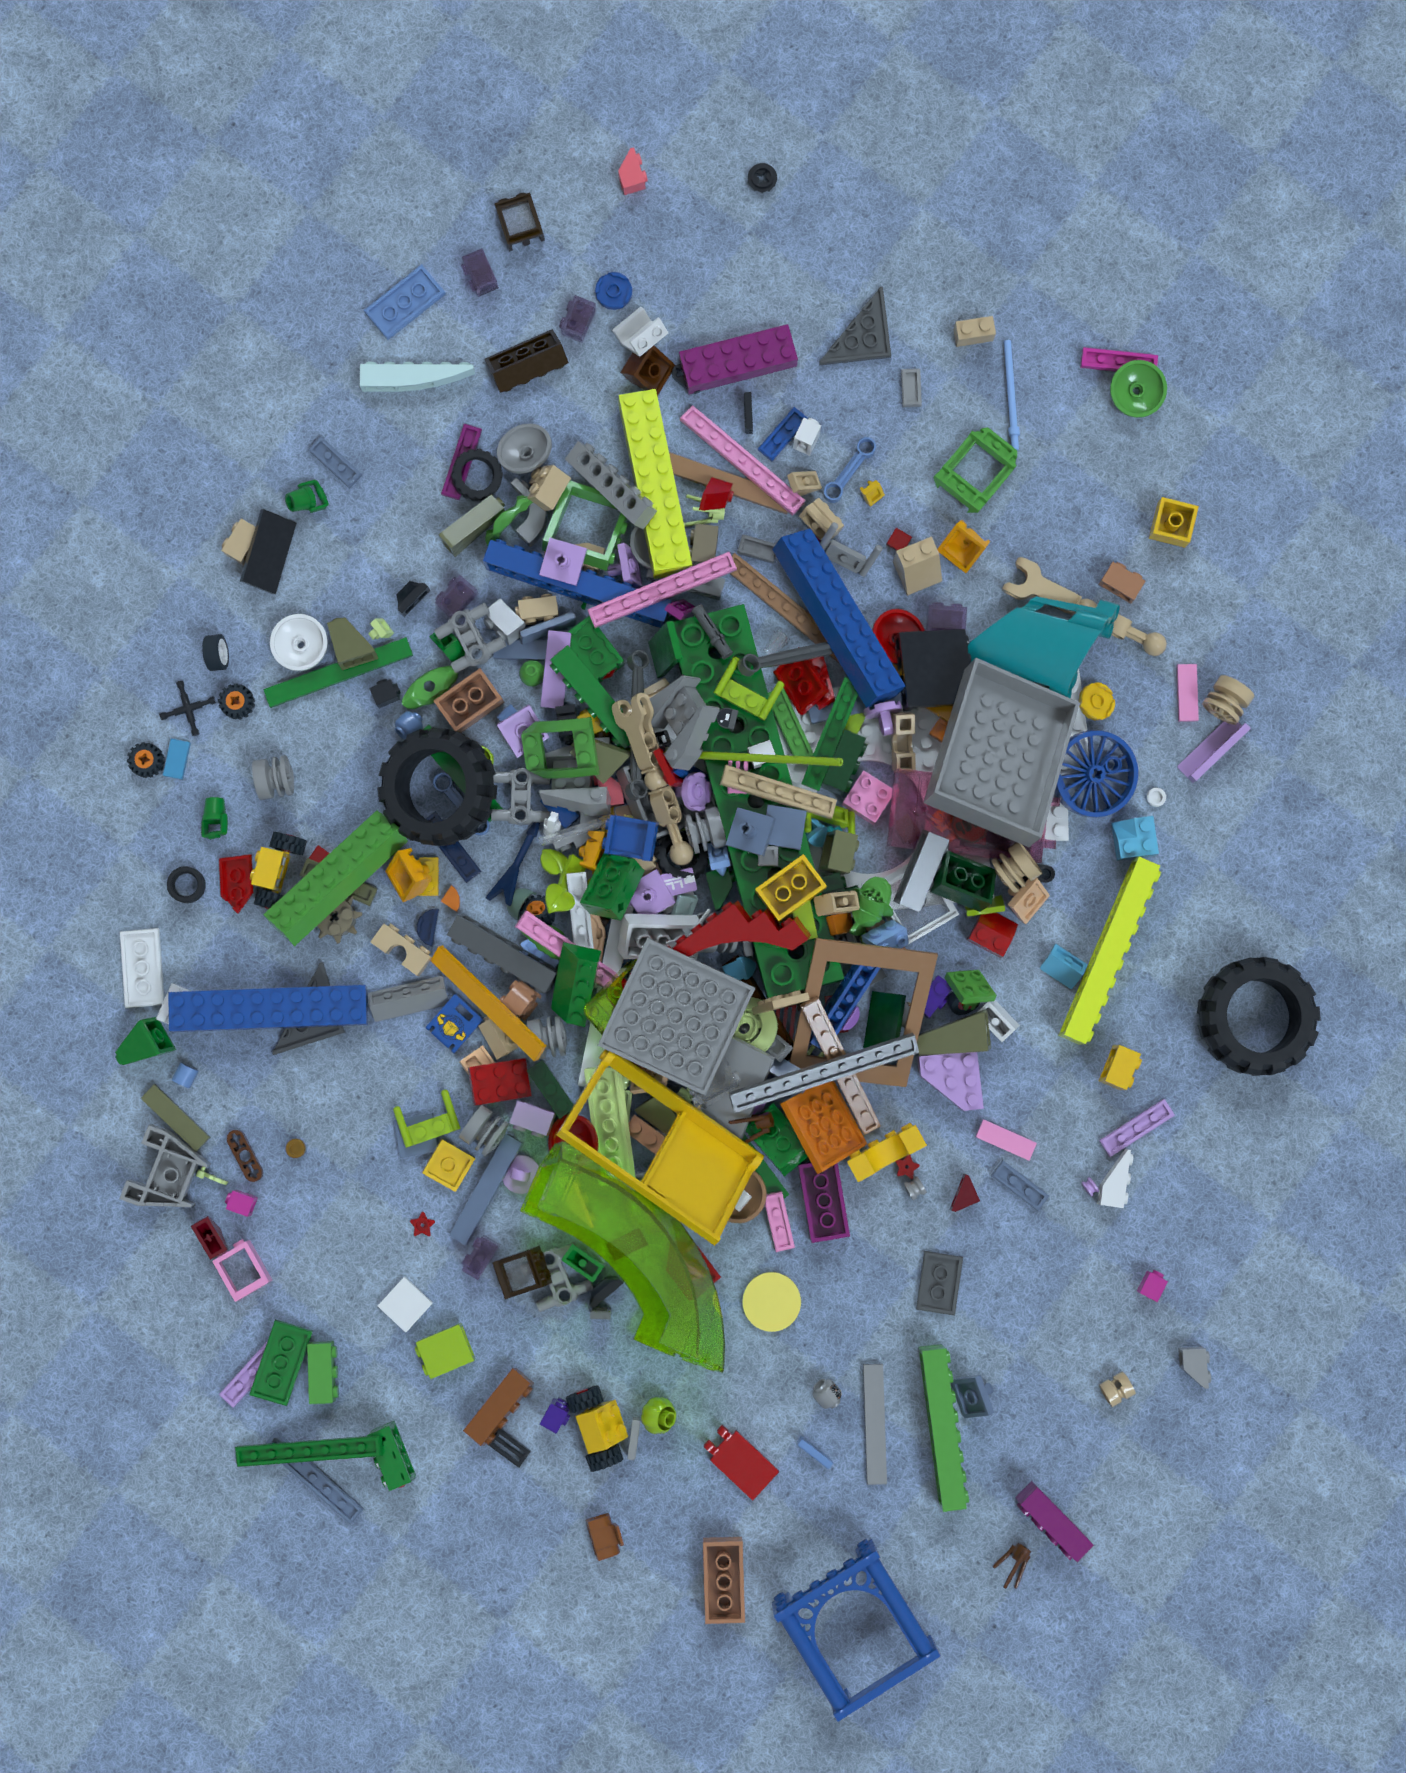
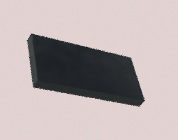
[240,509,297,594]

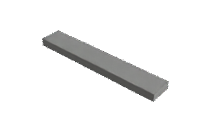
[863,1364,887,1485]

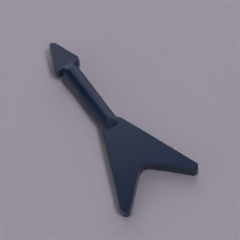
[486,822,540,906]

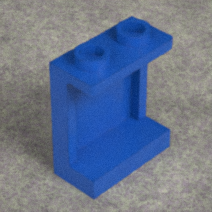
[602,815,659,861]

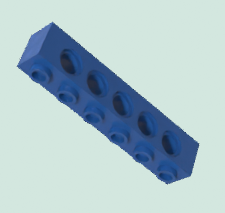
[809,964,880,1051]

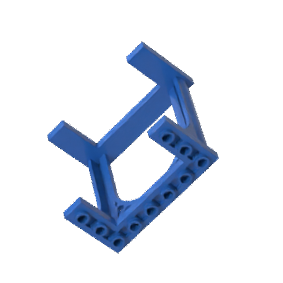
[772,1539,940,1722]

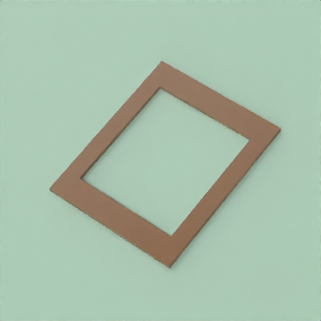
[789,938,938,1087]

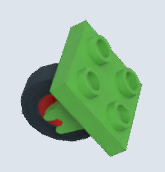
[944,970,997,1015]

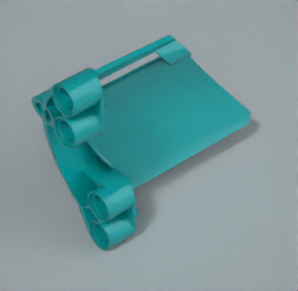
[968,596,1120,699]

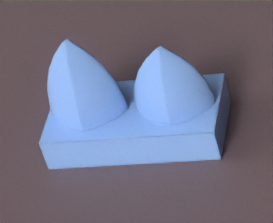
[707,842,730,876]

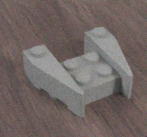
[650,675,720,770]
[539,737,612,816]
[119,1124,211,1207]

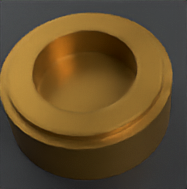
[286,1139,306,1158]

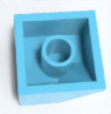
[1111,816,1159,861]

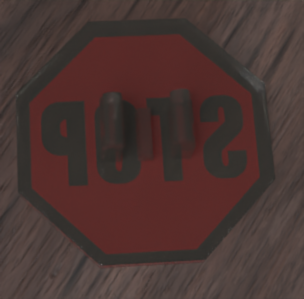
[951,816,987,844]

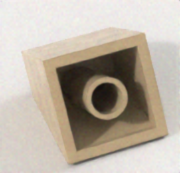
[893,536,942,596]

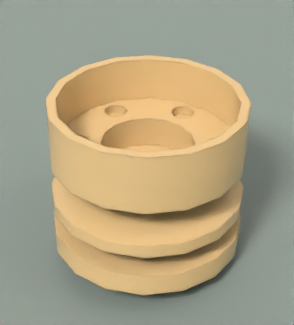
[1202,675,1255,725]
[991,842,1042,893]

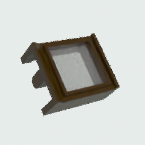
[494,192,545,252]
[492,1245,553,1300]

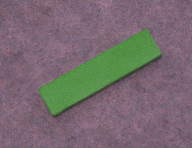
[768,688,813,757]

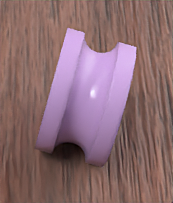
[1081,1177,1099,1197]

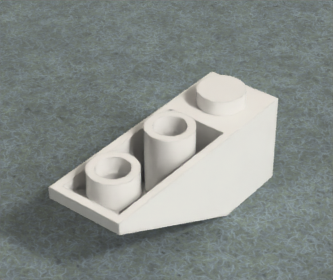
[1097,1149,1133,1208]

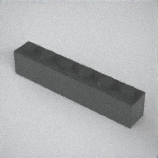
[447,913,558,993]

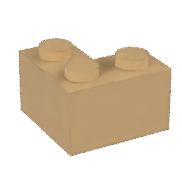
[527,465,571,511]

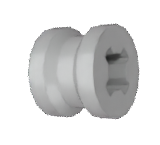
[904,1176,927,1201]

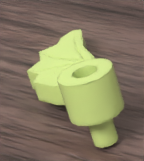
[195,1166,228,1185]

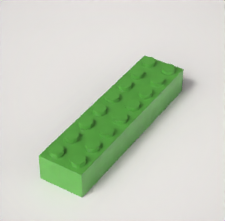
[263,810,408,947]
[918,1344,969,1512]

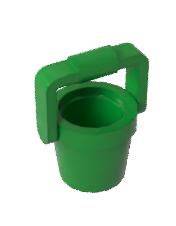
[285,480,329,513]
[201,797,228,840]

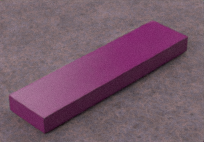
[441,424,482,501]
[664,599,696,620]

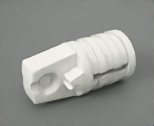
[543,812,561,842]

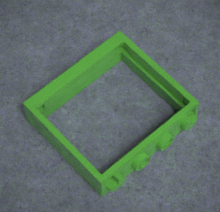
[542,481,628,571]

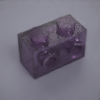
[461,248,499,297]
[559,295,597,343]
[435,575,479,618]
[926,602,967,631]
[461,1235,500,1280]

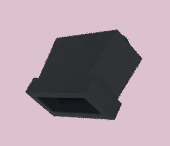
[555,704,577,745]

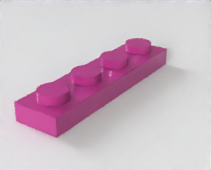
[1080,347,1158,372]

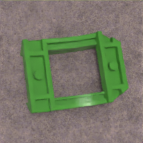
[933,427,1017,513]
[521,717,600,778]

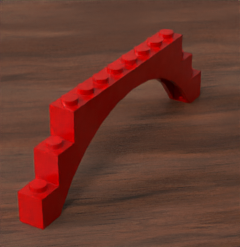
[612,900,811,1063]

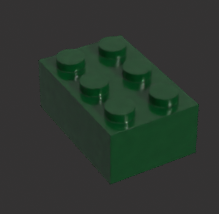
[821,729,868,796]
[930,851,997,912]

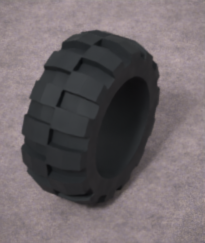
[377,727,498,846]
[1197,957,1321,1076]

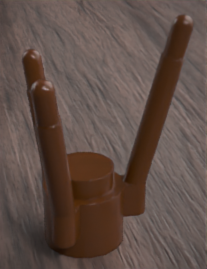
[728,1112,774,1143]
[993,1543,1032,1589]

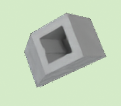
[1178,1346,1211,1389]

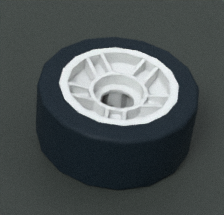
[202,634,229,671]

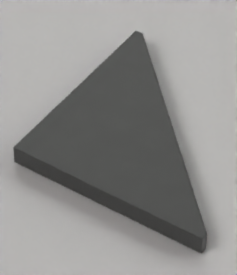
[819,286,891,366]
[272,962,345,1055]

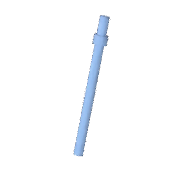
[1004,340,1020,451]

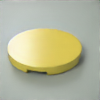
[742,1272,801,1332]

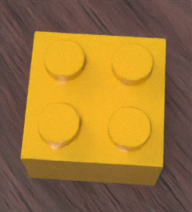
[1149,497,1199,548]
[1098,1045,1142,1090]

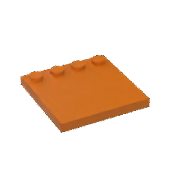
[780,1081,867,1174]

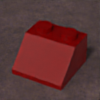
[967,913,1019,958]

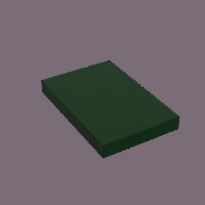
[863,991,906,1048]

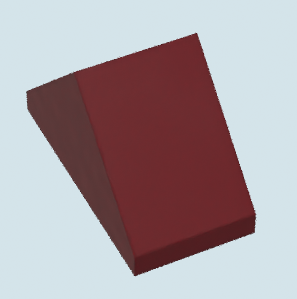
[949,1174,980,1212]
[191,1216,228,1260]

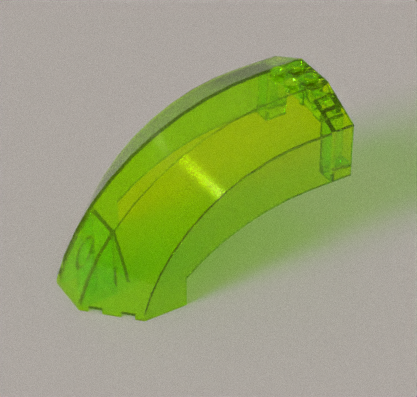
[520,1141,725,1373]

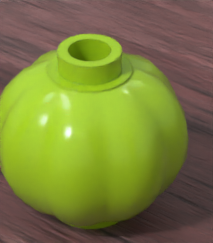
[641,1397,676,1434]

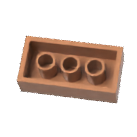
[703,1537,745,1624]

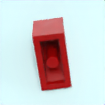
[699,477,734,511]

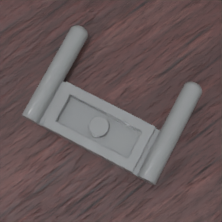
[820,522,882,577]

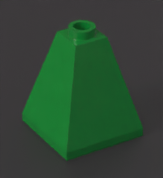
[115,1017,176,1065]

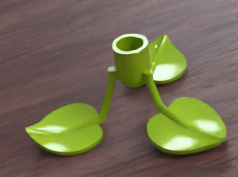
[540,849,592,913]

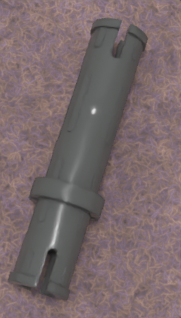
[691,604,733,660]

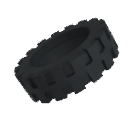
[451,449,503,501]
[657,831,709,880]

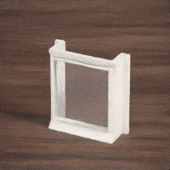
[871,863,959,944]

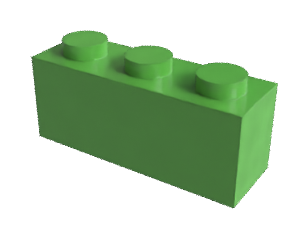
[307,1341,339,1404]

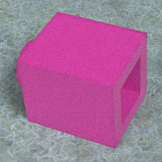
[225,1190,258,1217]
[1137,1270,1168,1302]

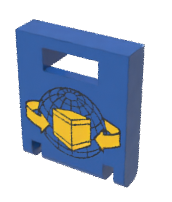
[426,993,484,1053]

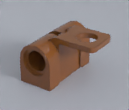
[585,1513,624,1561]

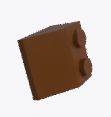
[620,345,676,396]

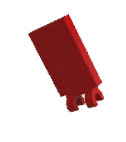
[704,1425,779,1501]

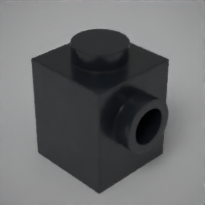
[369,679,401,708]

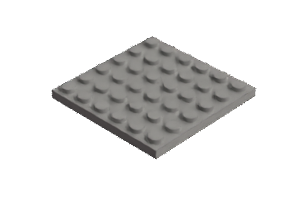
[597,938,755,1095]

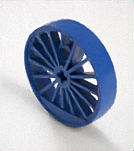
[1054,730,1138,818]

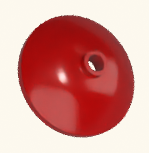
[872,609,925,665]
[548,1115,599,1173]

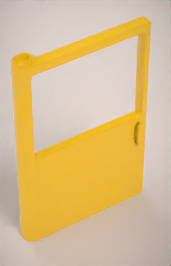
[556,1049,764,1246]

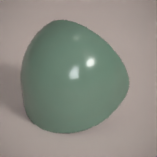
[506,888,537,921]

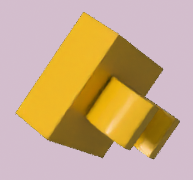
[860,480,885,507]

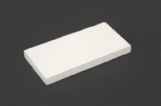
[120,928,164,1008]

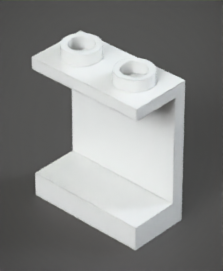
[612,307,669,357]

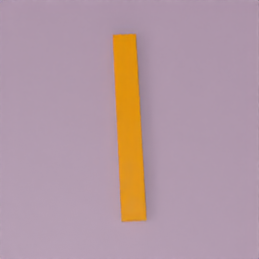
[430,945,547,1061]

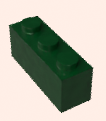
[527,1060,574,1119]

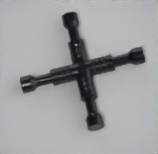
[159,680,216,736]

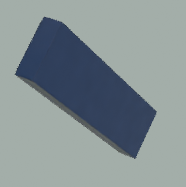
[426,811,482,883]

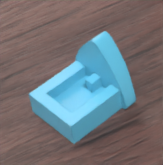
[805,818,827,847]
[722,957,756,980]

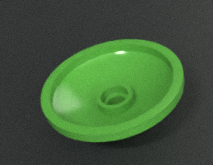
[1110,360,1167,418]

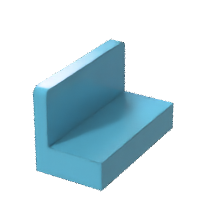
[1040,944,1088,989]

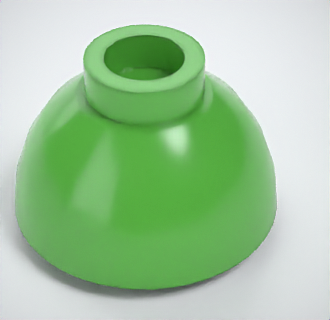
[519,660,544,687]

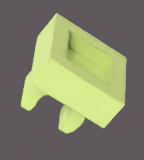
[368,618,394,640]

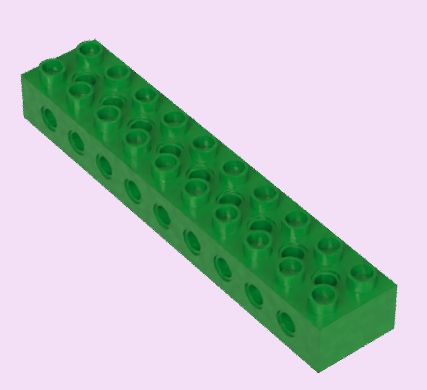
[674,604,844,999]

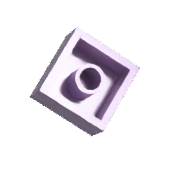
[510,1101,556,1138]

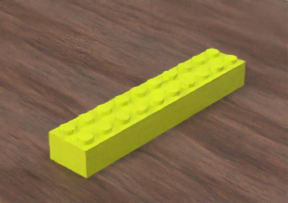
[618,389,692,579]
[1058,857,1161,1045]

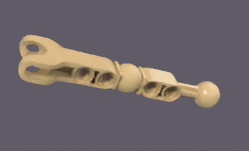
[1002,557,1167,656]
[612,693,693,865]

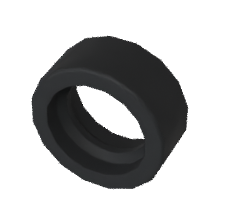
[167,866,206,903]

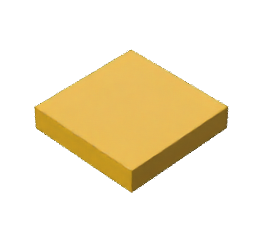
[422,1139,476,1192]

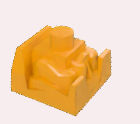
[937,520,990,573]
[579,831,618,874]
[385,848,432,902]

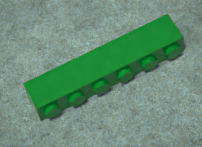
[549,645,630,749]

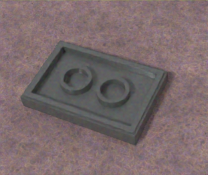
[916,1251,963,1316]

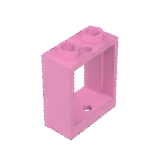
[212,1239,273,1302]

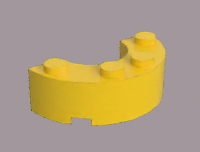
[847,1122,927,1182]

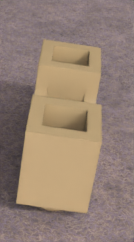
[891,712,916,773]
[371,923,432,976]

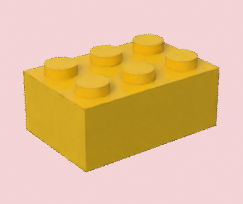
[755,854,827,923]

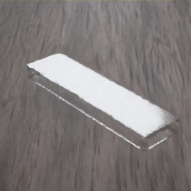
[538,814,612,846]

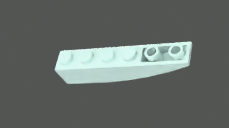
[360,362,475,392]

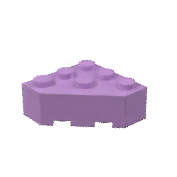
[917,1052,984,1111]

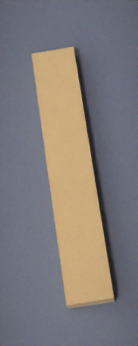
[720,765,837,819]

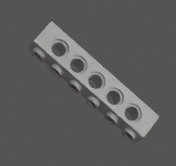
[565,441,657,529]

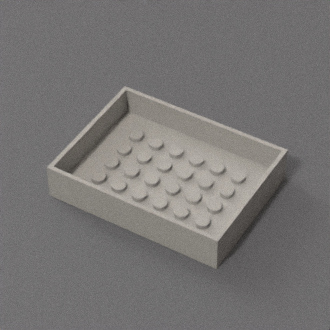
[923,658,1080,847]

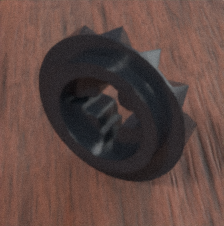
[747,163,777,193]

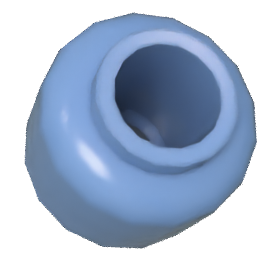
[395,711,423,740]

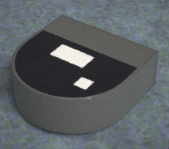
[717,708,738,730]

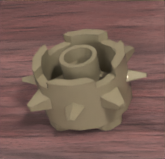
[317,896,362,943]

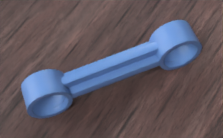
[824,437,876,503]
[433,773,490,836]

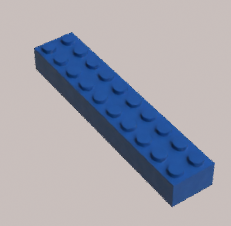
[772,528,905,708]
[483,539,672,628]
[168,985,368,1032]

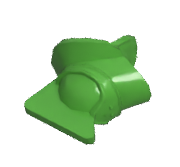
[849,876,894,936]

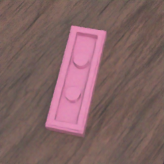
[1176,664,1199,722]
[975,1119,1037,1161]
[765,1191,795,1252]

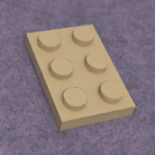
[752,990,810,1015]

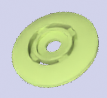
[733,997,778,1052]

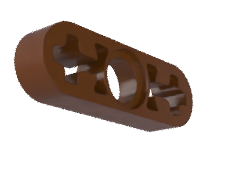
[227,1130,264,1182]

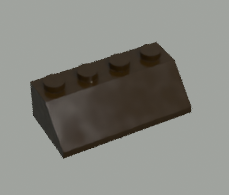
[484,329,569,393]

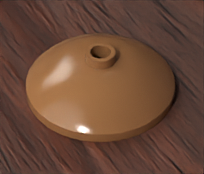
[728,1171,767,1223]

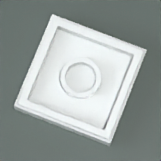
[378,1277,433,1332]

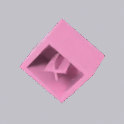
[842,770,896,825]

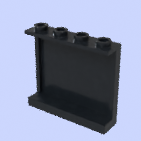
[894,629,971,712]

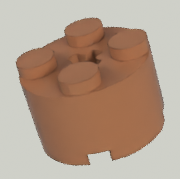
[499,980,541,1021]

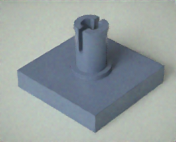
[726,807,776,856]
[952,1375,994,1418]

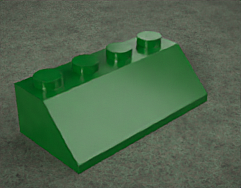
[551,942,601,1027]

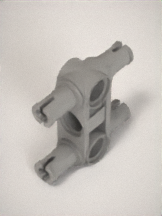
[434,603,506,673]
[491,768,550,826]
[521,1242,594,1312]

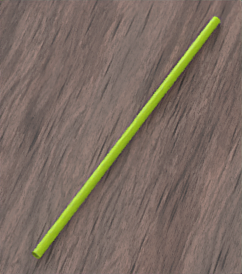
[620,747,843,766]

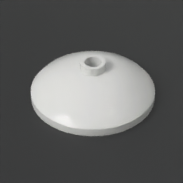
[270,614,328,671]

